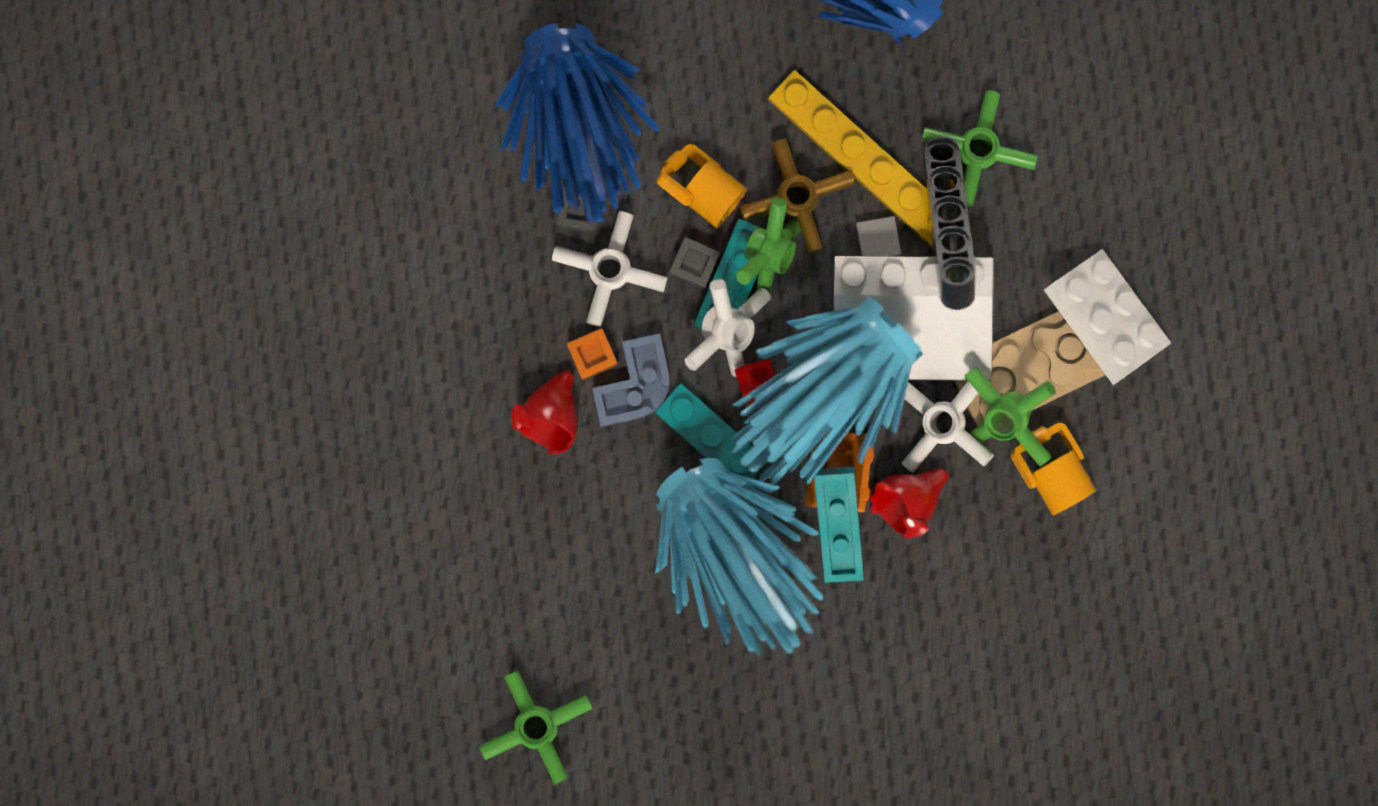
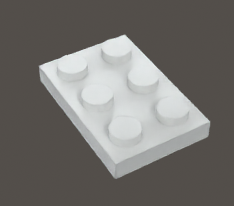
[1044,249,1171,385]

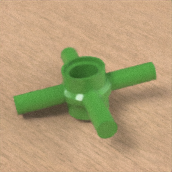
[921,91,1038,206]
[736,198,801,295]
[964,366,1056,466]
[479,670,593,785]

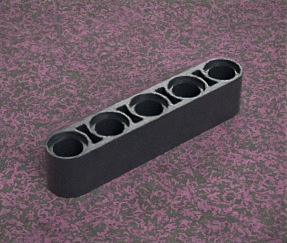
[924,136,976,310]

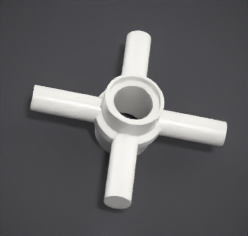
[552,211,668,327]
[684,279,771,377]
[902,381,994,473]

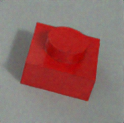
[734,359,781,406]

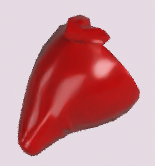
[511,371,579,455]
[869,468,949,538]

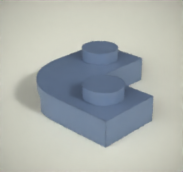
[592,333,670,427]

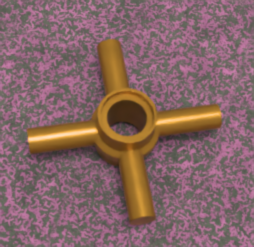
[740,139,855,253]

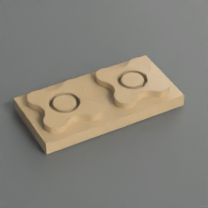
[953,311,1105,427]

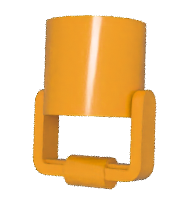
[656,144,748,228]
[1010,423,1097,516]

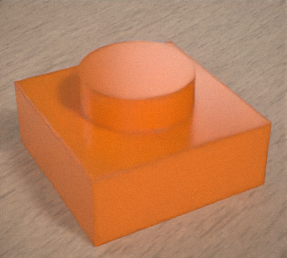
[567,328,618,380]

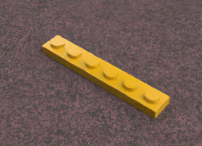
[768,70,934,249]

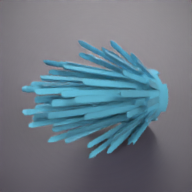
[731,296,923,484]
[656,458,823,655]

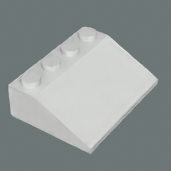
[834,256,994,381]

